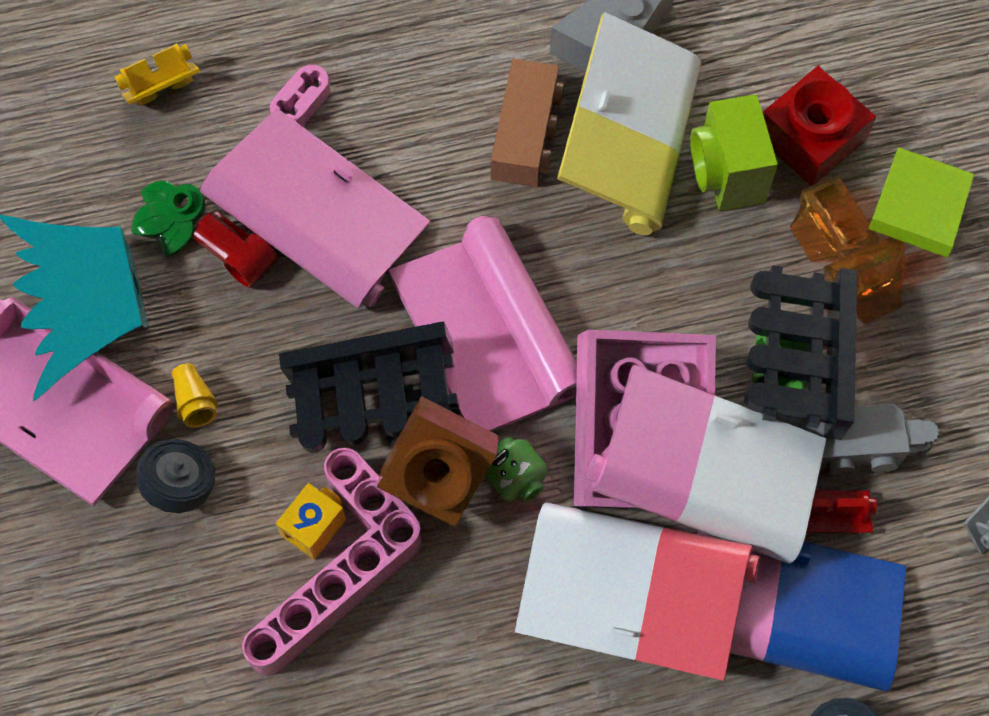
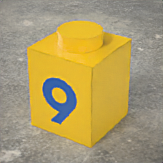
[275,483,346,560]

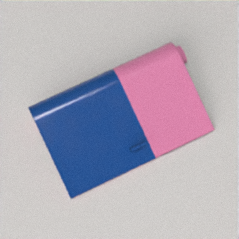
[697,530,906,692]

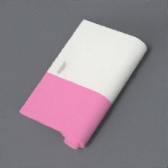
[586,365,826,564]

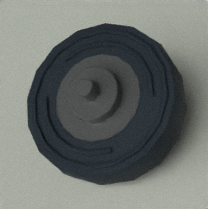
[136,439,215,513]

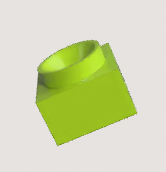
[690,94,778,211]

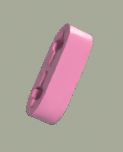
[270,65,330,127]

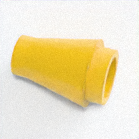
[171,363,218,428]

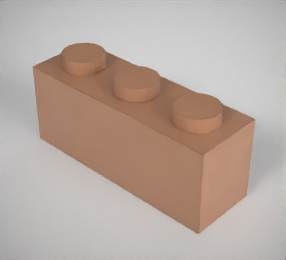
[491,58,565,187]

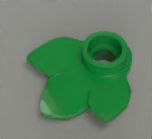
[131,180,205,257]

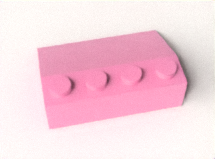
[574,329,716,508]

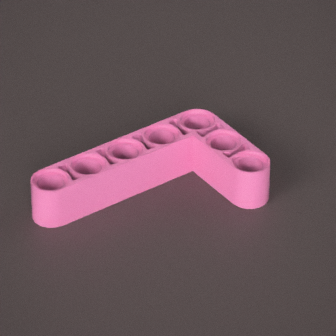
[242,448,422,675]

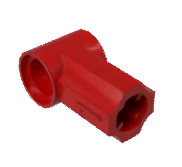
[193,211,278,288]

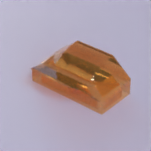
[790,174,880,262]
[823,237,906,323]

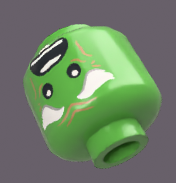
[485,437,548,503]

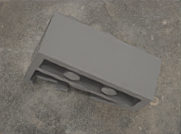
[550,0,673,72]

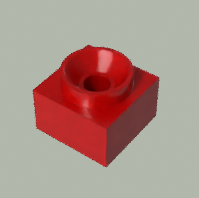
[762,65,876,187]

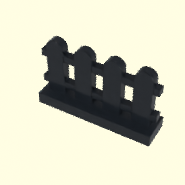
[744,265,857,440]
[279,321,459,453]

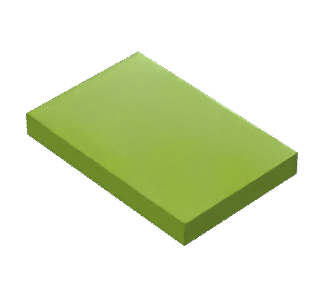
[868,147,974,258]

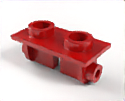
[806,491,877,533]

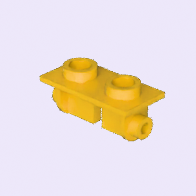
[114,43,201,106]

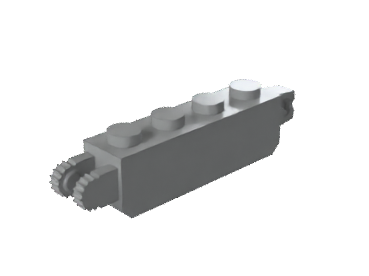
[759,404,940,475]

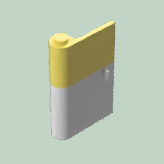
[557,12,701,235]

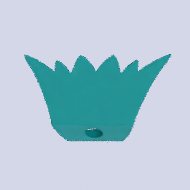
[0,215,148,401]

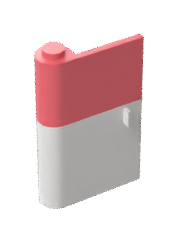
[515,502,760,681]

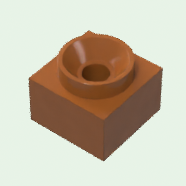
[377,396,498,526]

